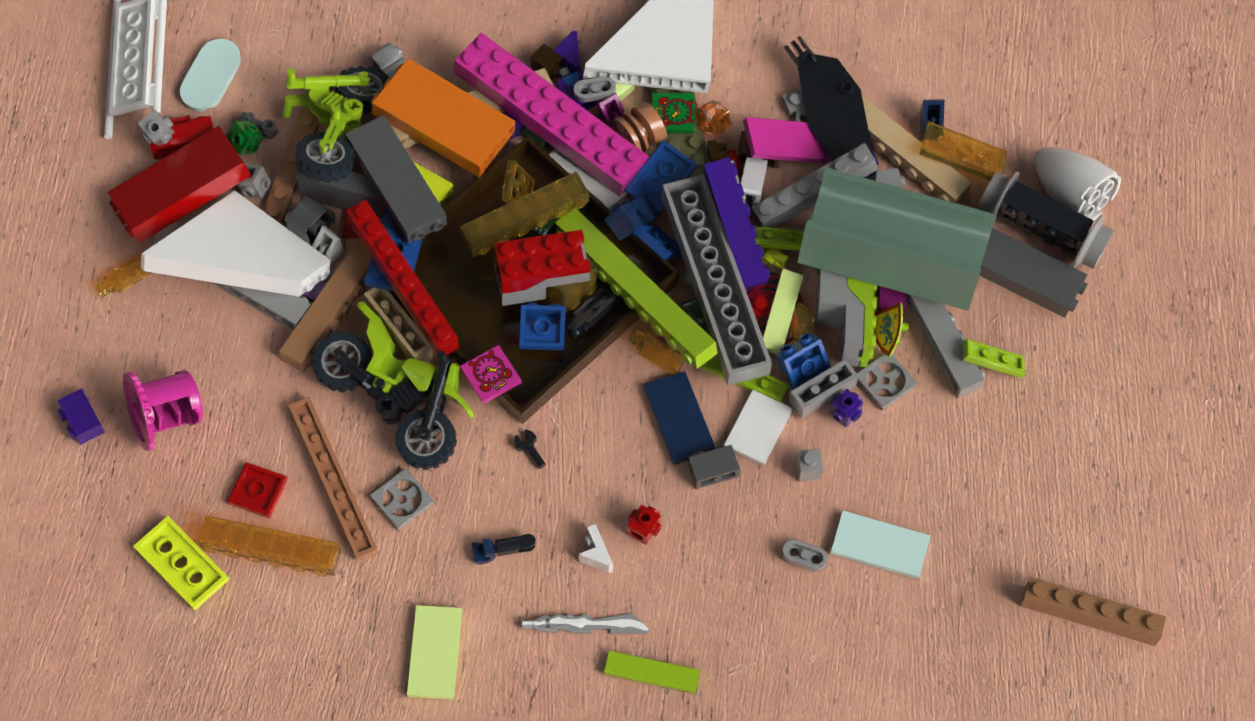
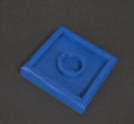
[633,225,682,260]

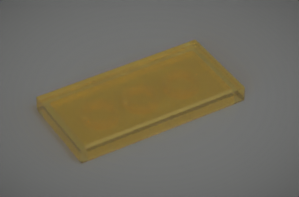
[919,121,1007,181]

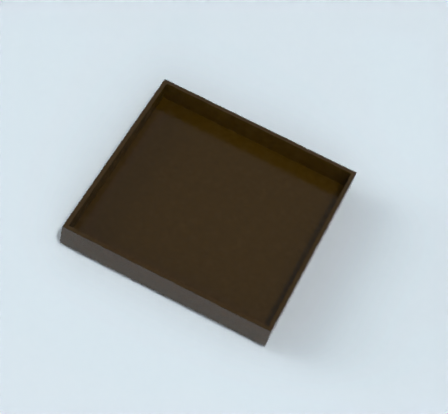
[388,136,679,424]

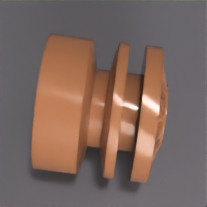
[612,101,667,152]

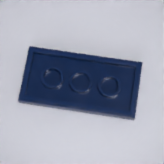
[644,371,715,465]

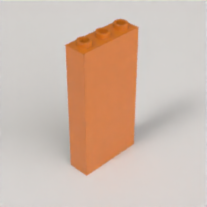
[371,58,515,177]

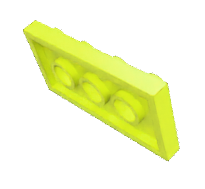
[133,516,229,611]

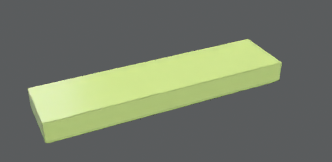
[763,269,804,354]

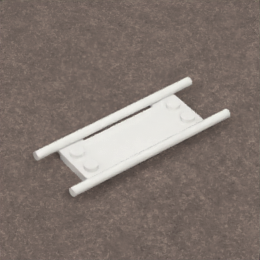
[104,0,167,139]

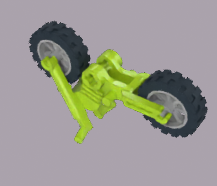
[283,66,389,183]

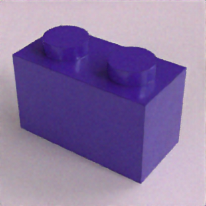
[57,388,105,445]

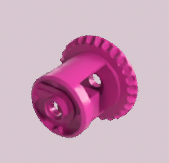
[123,369,203,451]

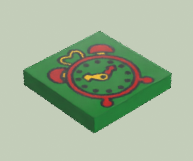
[652,93,695,134]

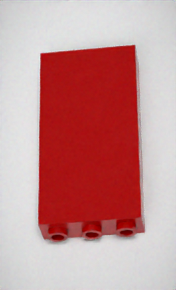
[108,126,251,243]

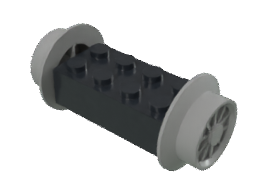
[977,171,1114,269]

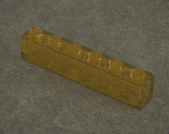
[460,171,589,257]
[198,515,341,577]

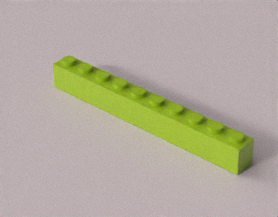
[555,208,717,369]

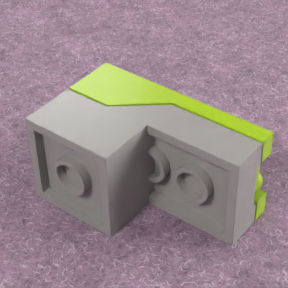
[816,269,877,367]

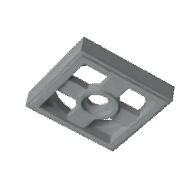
[857,354,917,410]
[370,468,434,530]

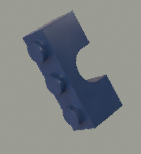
[604,195,661,240]

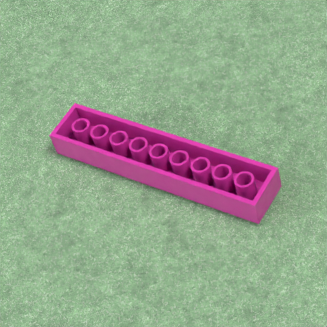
[453,32,649,196]

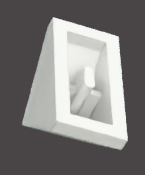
[312,226,344,265]

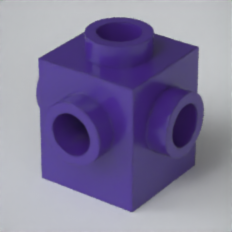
[829,389,863,427]

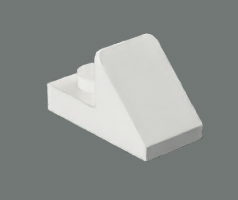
[579,524,613,573]

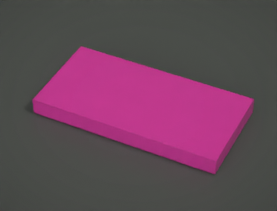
[743,117,827,164]

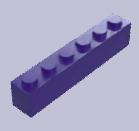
[703,157,770,290]

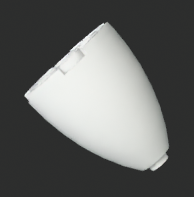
[1034,147,1121,220]

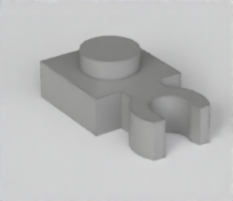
[782,89,808,123]

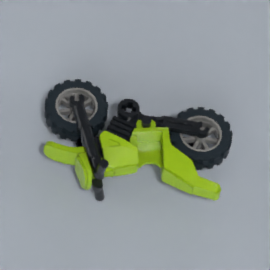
[312,302,475,470]

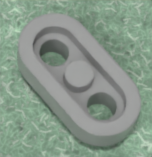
[574,76,616,102]
[782,539,828,571]

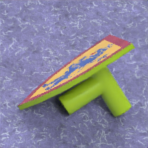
[874,303,909,357]

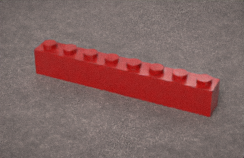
[347,200,459,355]

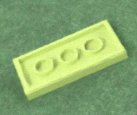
[407,605,463,700]

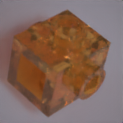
[696,100,732,135]

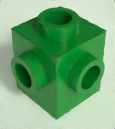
[226,120,264,154]

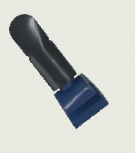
[471,534,536,565]

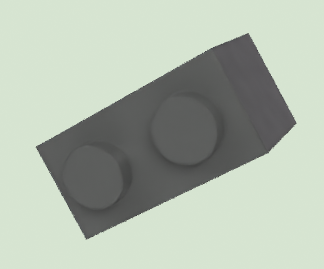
[688,445,740,489]

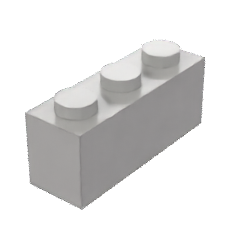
[789,359,859,419]

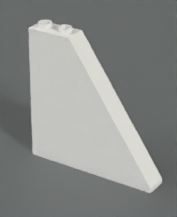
[583,0,714,94]
[141,191,331,297]

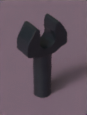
[515,429,546,469]

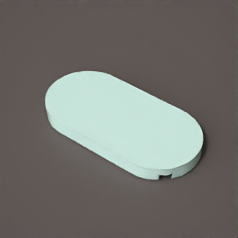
[180,39,241,112]

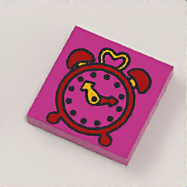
[460,345,522,404]

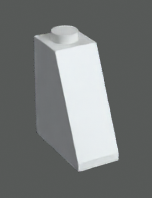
[741,157,768,215]

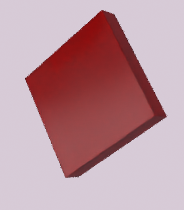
[227,462,288,519]

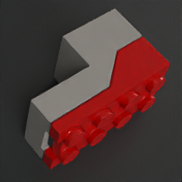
[494,230,591,306]

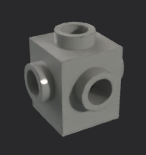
[138,110,175,146]
[238,163,271,199]

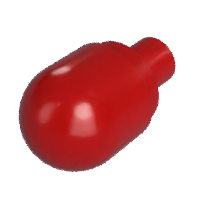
[727,149,744,178]

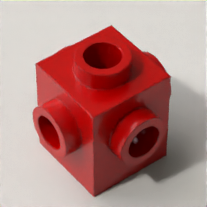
[627,504,662,545]

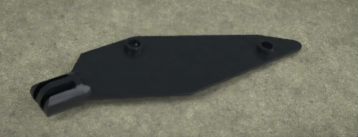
[784,36,877,181]

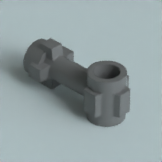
[239,112,278,139]

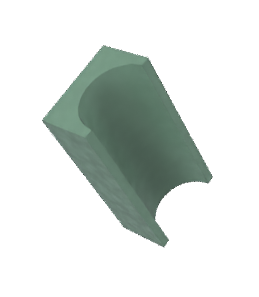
[797,167,996,311]

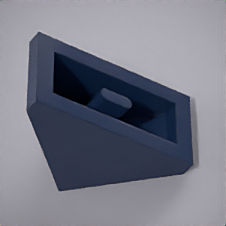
[919,99,945,142]

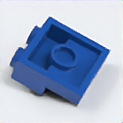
[519,303,565,350]
[776,333,831,390]

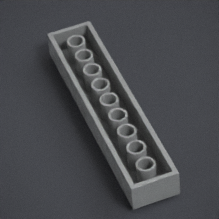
[661,174,772,386]

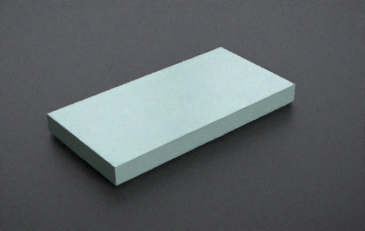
[830,511,931,579]

